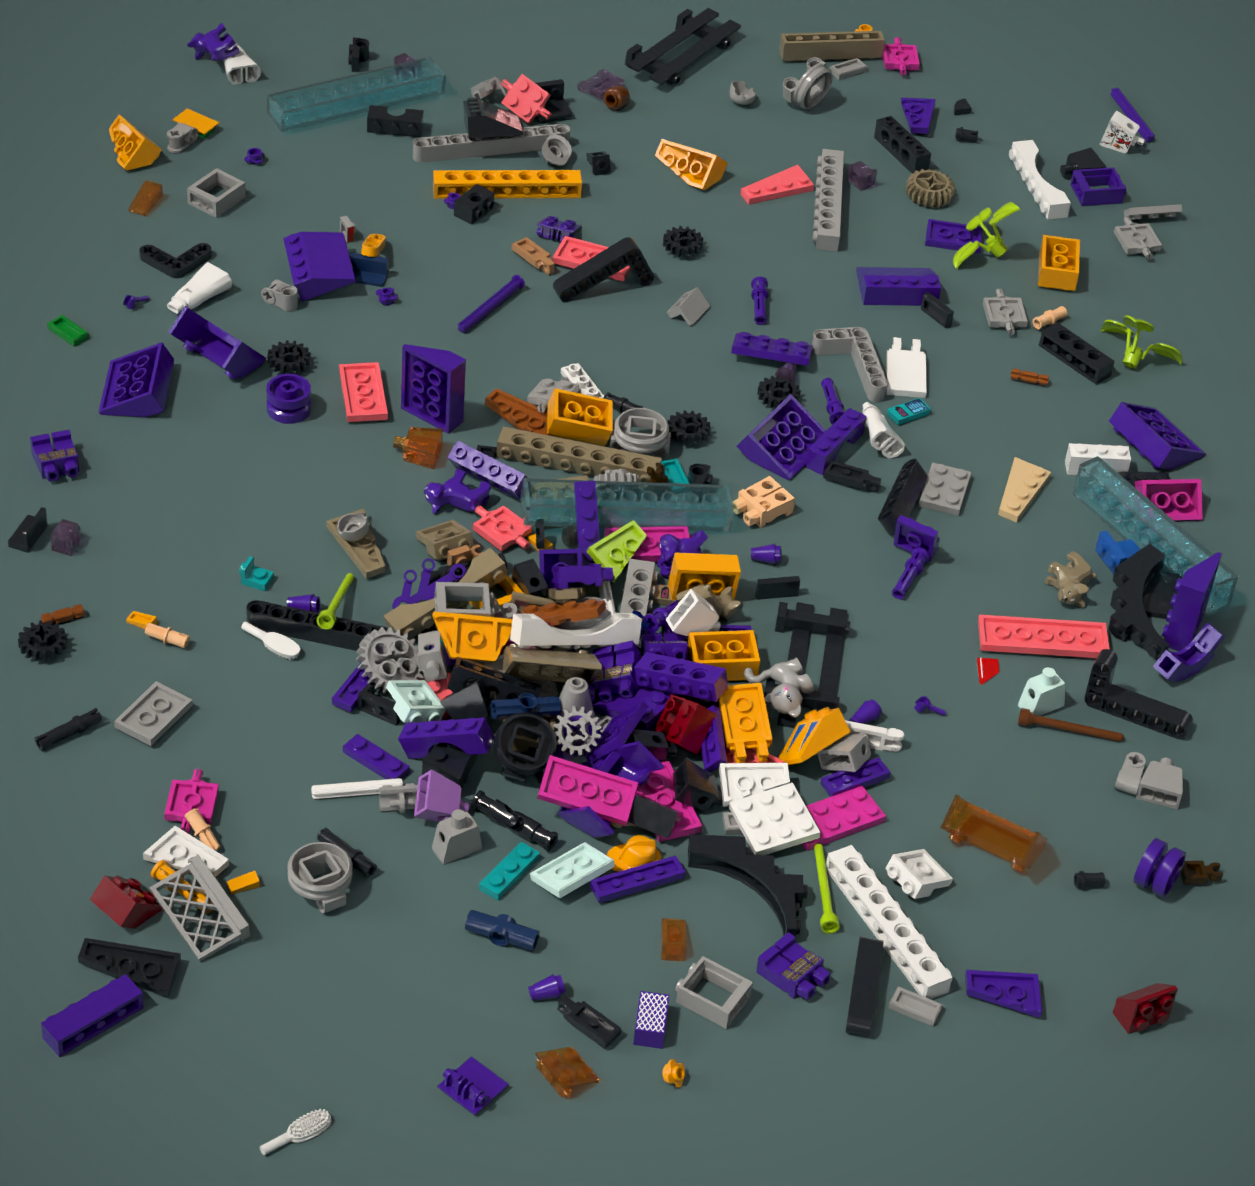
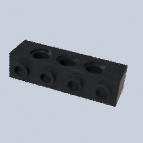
[874,116,931,174]
[1039,322,1115,385]
[447,656,542,703]

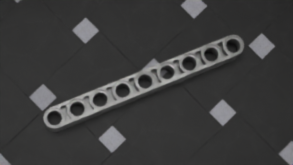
[413,124,570,162]

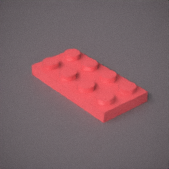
[552,236,630,281]
[339,362,388,422]

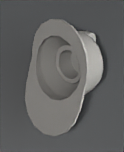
[542,134,572,166]

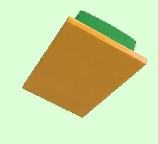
[173,108,219,138]

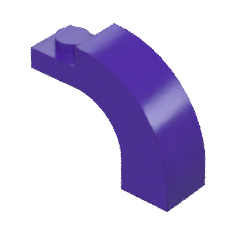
[1153,622,1225,682]

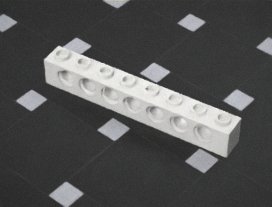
[826,845,952,1000]

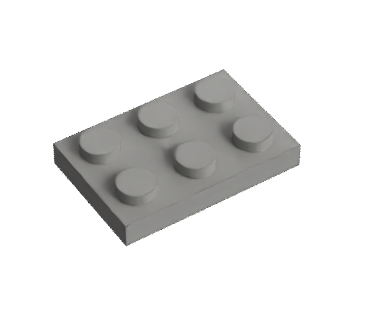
[919,462,971,516]
[114,681,193,746]

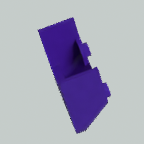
[168,306,267,380]
[558,741,664,838]

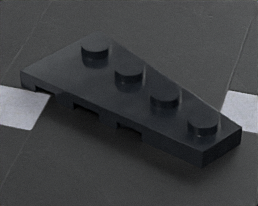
[78,938,181,997]

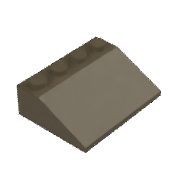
[502,644,602,684]

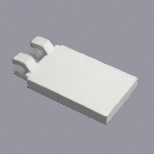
[886,337,926,398]

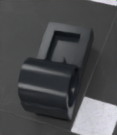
[348,37,369,72]
[688,463,713,506]

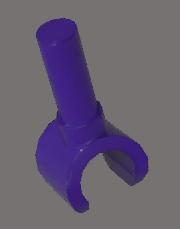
[123,295,149,309]
[914,696,946,716]

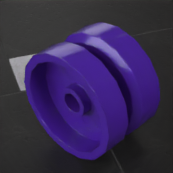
[266,374,311,424]
[1134,838,1186,897]

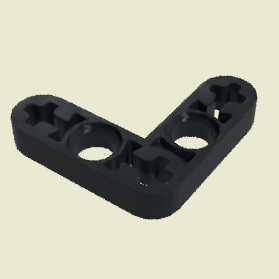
[139,243,212,278]

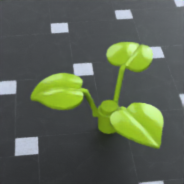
[953,202,1020,270]
[1100,315,1182,368]

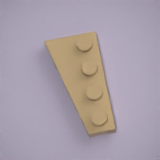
[998,457,1051,523]

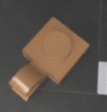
[447,545,483,565]

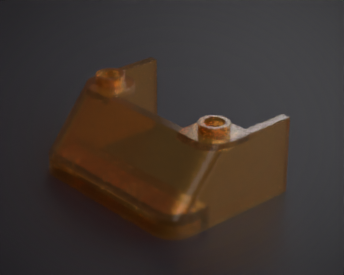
[940,794,1048,873]

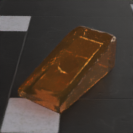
[129,180,163,216]
[661,918,686,961]

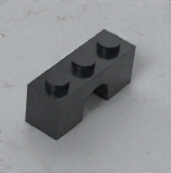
[367,105,424,137]

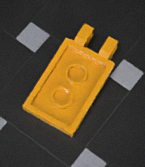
[718,683,772,763]

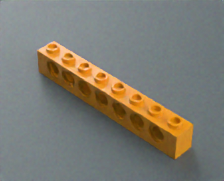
[433,170,582,199]

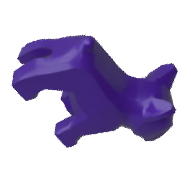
[187,23,240,61]
[424,469,491,514]
[658,530,708,563]

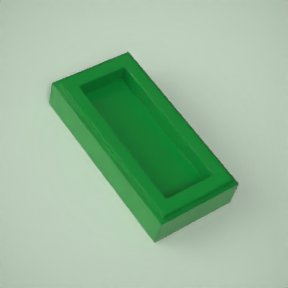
[47,315,89,347]

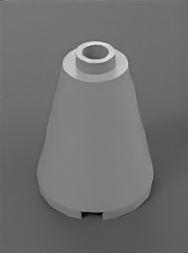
[554,677,595,732]

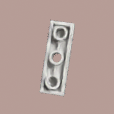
[561,363,604,398]

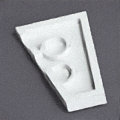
[719,763,790,807]
[143,826,229,878]

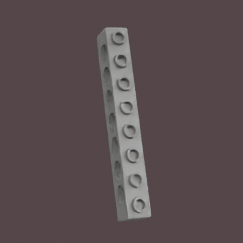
[812,149,844,252]

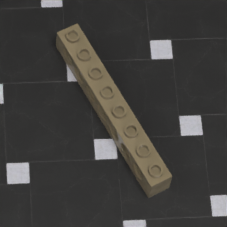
[496,426,662,487]

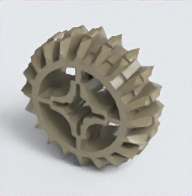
[906,169,955,208]

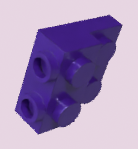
[893,515,940,562]

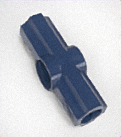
[490,693,561,720]
[465,910,540,951]

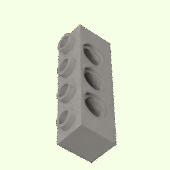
[620,559,658,636]

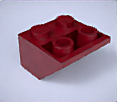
[654,694,716,754]
[90,875,162,929]
[1113,983,1178,1034]

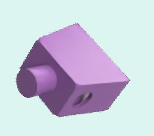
[414,770,469,822]

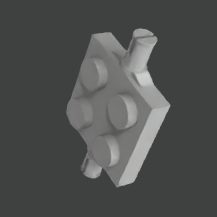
[1114,216,1162,260]
[983,289,1028,335]
[527,377,579,413]

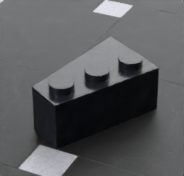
[422,743,478,789]

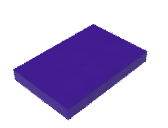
[925,219,983,254]
[588,701,648,762]

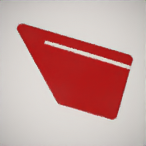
[977,658,999,685]

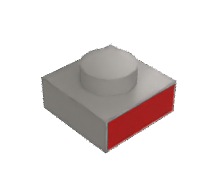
[340,216,356,243]

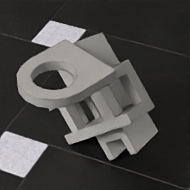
[470,76,508,99]

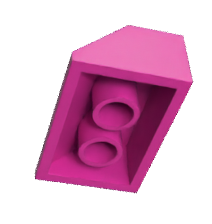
[1135,479,1203,521]

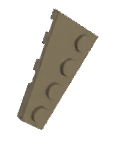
[326,508,385,579]
[546,586,588,603]

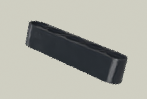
[878,458,928,536]
[845,936,884,1037]

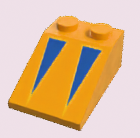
[778,707,850,765]

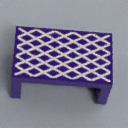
[633,991,669,1049]

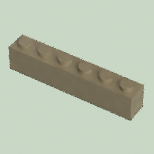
[779,31,885,62]

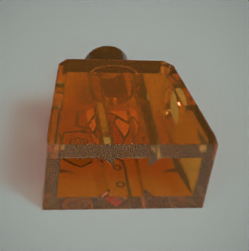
[393,427,443,469]

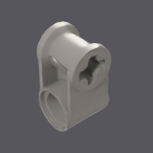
[167,123,198,153]
[261,279,298,311]
[1114,752,1146,795]

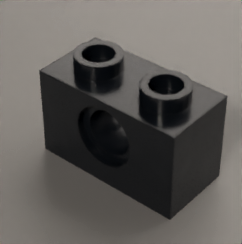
[454,184,495,225]

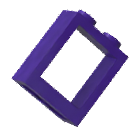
[1070,167,1127,206]

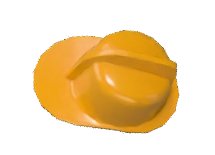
[607,835,661,872]

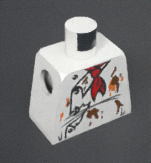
[1099,111,1145,153]

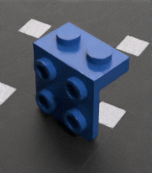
[1095,530,1140,575]

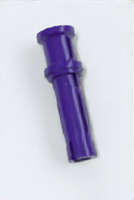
[751,276,768,325]
[821,378,845,425]
[892,547,930,599]
[642,600,679,633]

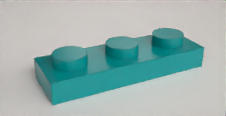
[479,842,540,901]

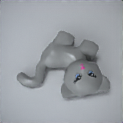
[744,658,814,718]

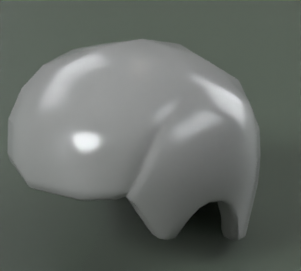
[729,81,756,105]
[337,512,369,542]

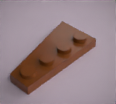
[485,388,552,436]
[520,599,606,626]

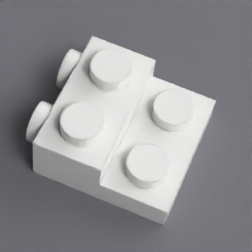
[885,849,953,899]

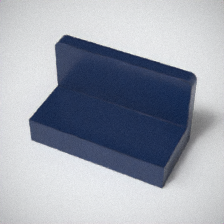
[350,252,389,287]

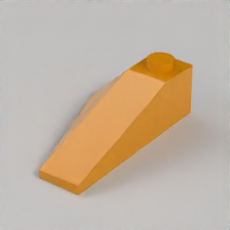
[109,114,162,170]
[655,139,728,190]

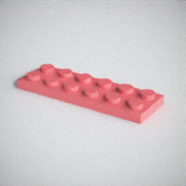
[978,615,1109,658]

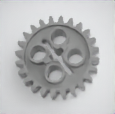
[356,627,424,694]

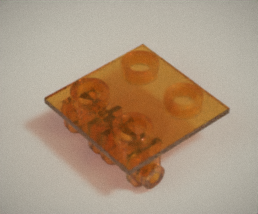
[535,1047,600,1098]

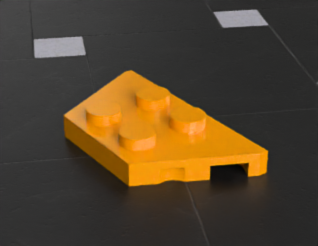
[432,611,513,663]

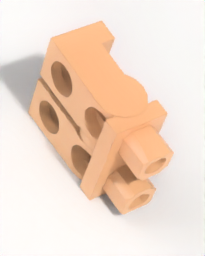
[731,476,795,528]

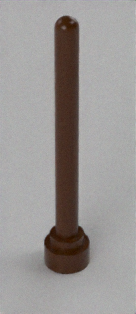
[1018,708,1124,742]

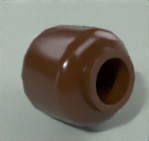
[604,85,630,110]

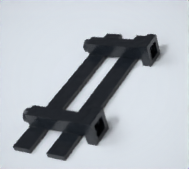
[625,8,741,85]
[764,602,850,728]

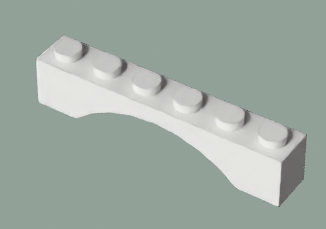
[1009,140,1071,220]
[510,613,642,649]

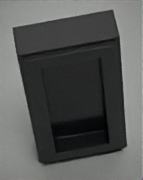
[921,292,954,329]
[755,576,800,600]

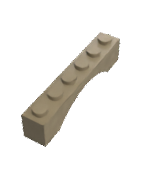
[383,548,508,640]

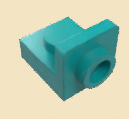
[239,556,274,591]

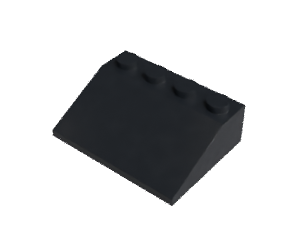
[463,97,523,138]

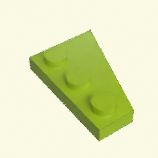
[586,520,647,583]

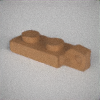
[511,237,555,275]

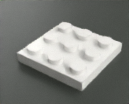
[729,783,820,855]

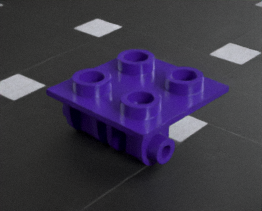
[537,216,581,242]
[437,1056,509,1115]

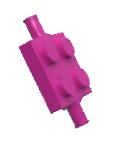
[883,37,920,76]
[164,769,219,833]

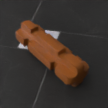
[1010,369,1049,386]
[41,604,84,625]

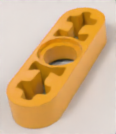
[361,234,386,257]

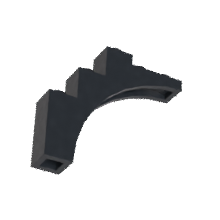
[1108,544,1170,660]
[688,834,808,937]

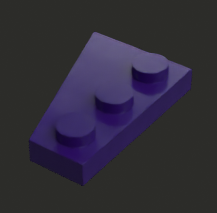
[965,970,1042,1018]

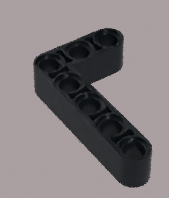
[553,237,654,302]
[1084,649,1193,739]

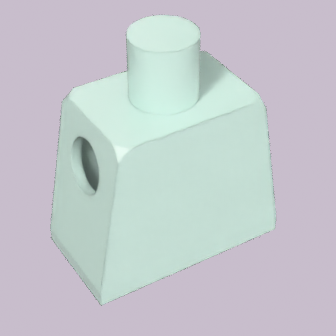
[1018,667,1066,716]

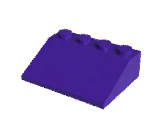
[283,232,356,301]
[856,267,941,306]
[99,342,174,417]
[401,344,466,434]
[737,394,826,480]
[1109,402,1206,470]
[1162,552,1222,651]
[593,686,683,731]

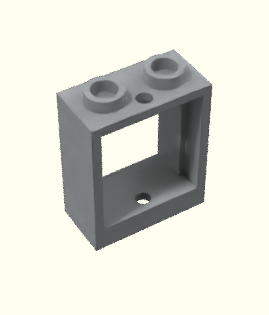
[187,168,246,218]
[434,582,494,628]
[675,956,753,1029]

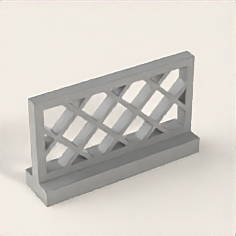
[149,854,251,962]

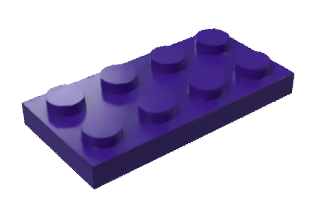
[731,332,813,366]

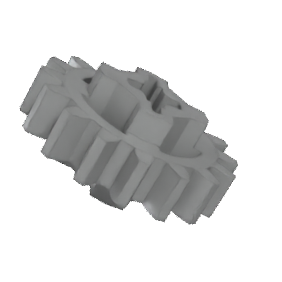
[594,469,639,494]
[553,706,603,756]

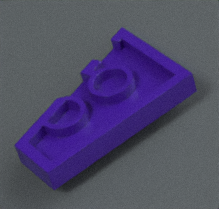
[901,98,936,134]

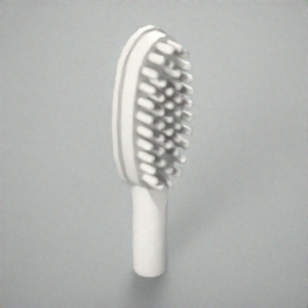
[241,622,300,660]
[260,1109,331,1155]

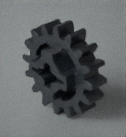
[663,226,703,258]
[267,340,311,374]
[757,375,801,408]
[667,410,710,446]
[18,620,67,661]

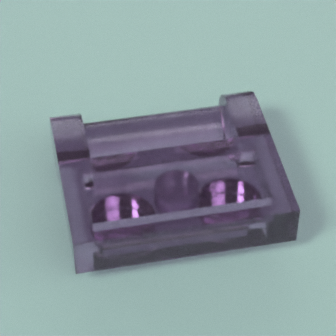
[577,69,624,100]

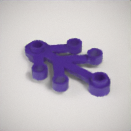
[392,558,467,609]

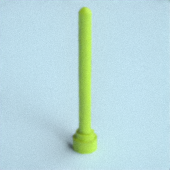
[317,573,354,629]
[814,844,840,934]

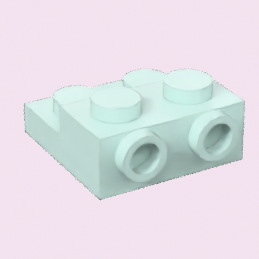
[386,680,445,723]

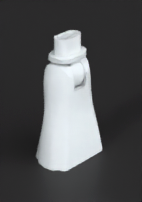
[223,43,261,85]
[167,262,232,314]
[862,402,905,459]

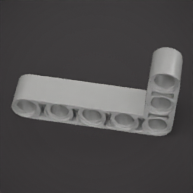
[812,327,887,403]

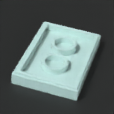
[530,842,615,898]

